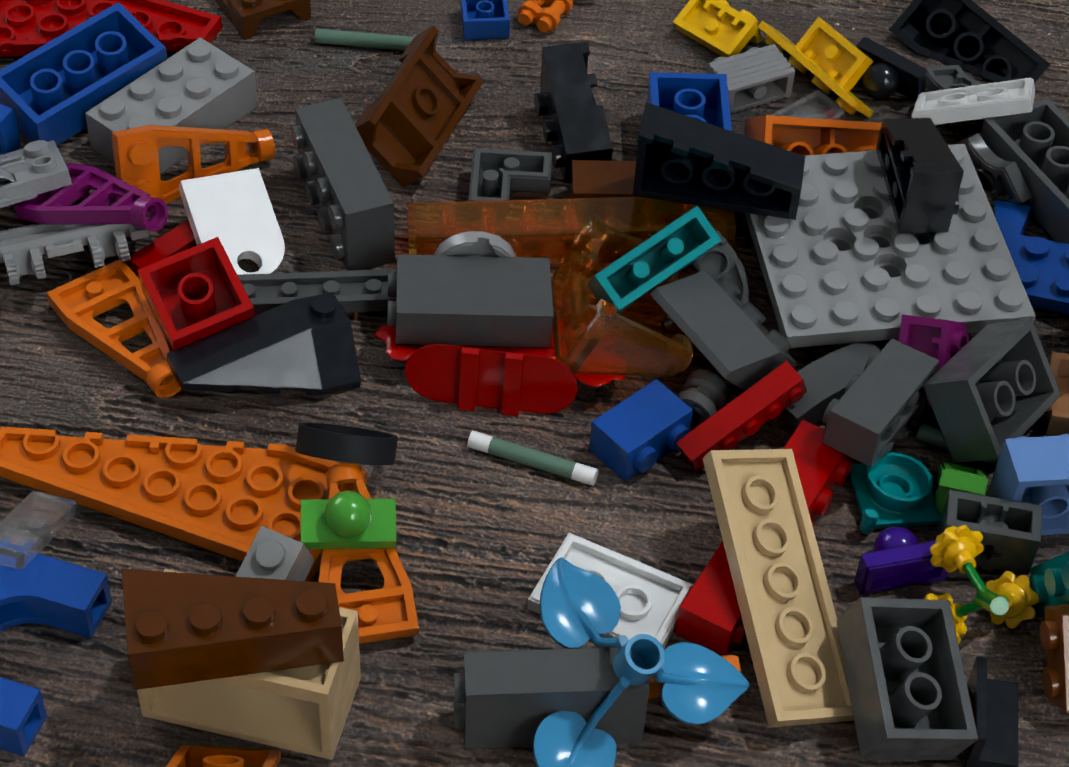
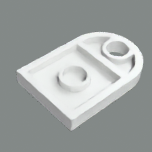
[178,168,285,275]

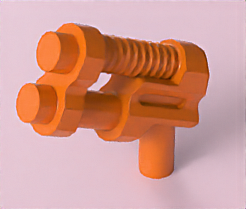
[518,0,573,32]

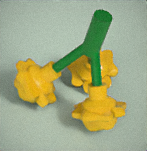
[924,525,1039,645]

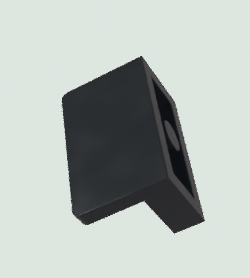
[965,656,1018,767]

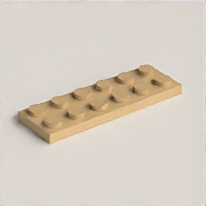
[703,449,854,728]

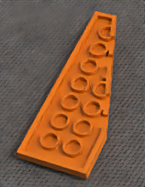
[0,427,367,582]

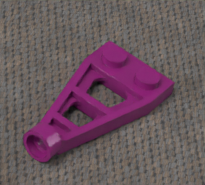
[13,163,168,231]

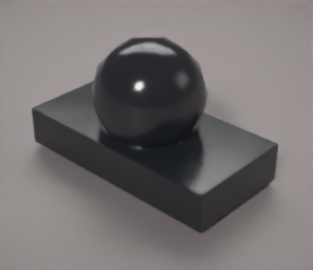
[856,37,927,101]

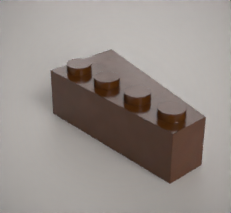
[121,569,344,690]

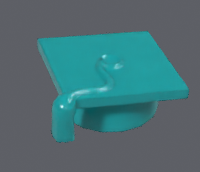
[848,452,941,535]

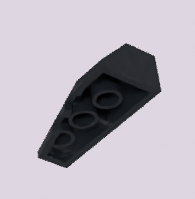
[889,0,1051,84]
[166,293,361,395]

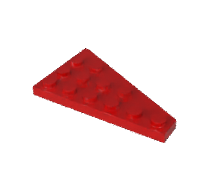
[0,0,222,57]

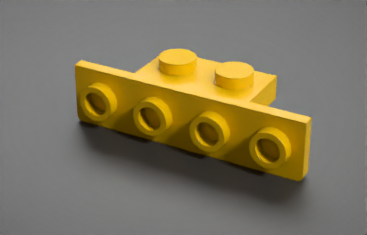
[758,16,874,118]

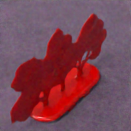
[373,318,626,416]

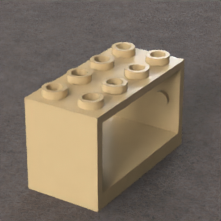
[137,569,361,760]

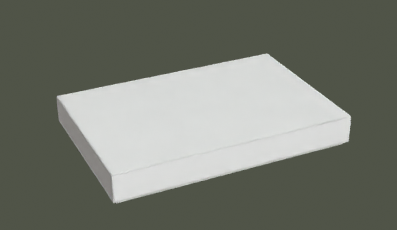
[912,78,1035,125]
[527,533,694,649]

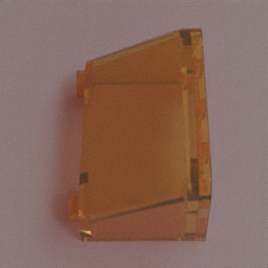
[551,217,693,377]

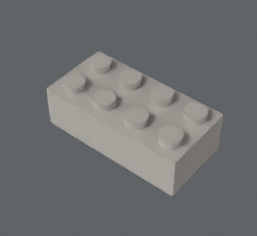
[85,37,258,174]

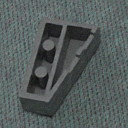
[822,339,939,467]

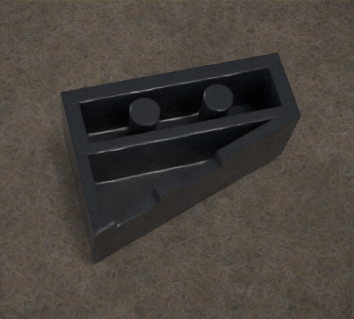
[534,42,613,183]
[876,118,964,233]

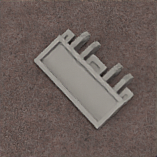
[0,223,150,286]

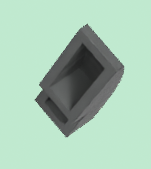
[778,341,881,431]

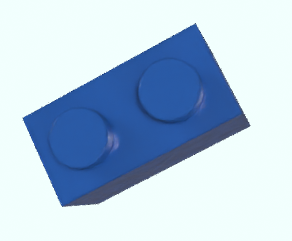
[589,379,693,481]

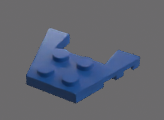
[994,200,1069,315]

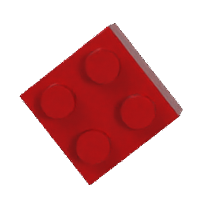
[137,237,255,352]

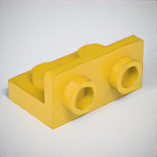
[673,0,762,58]

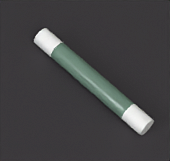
[467,430,598,486]

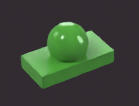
[934,461,988,516]
[301,490,396,549]

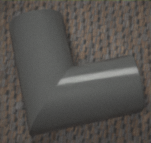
[468,148,552,226]

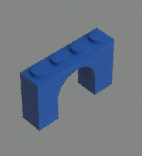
[0,543,112,757]

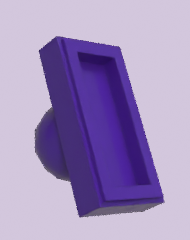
[854,526,948,594]

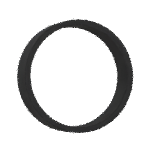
[295,423,398,465]

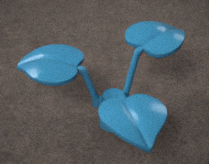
[533,557,750,767]

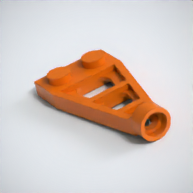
[111,125,275,204]
[46,259,181,398]
[319,462,419,644]

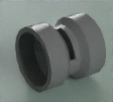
[677,370,728,430]

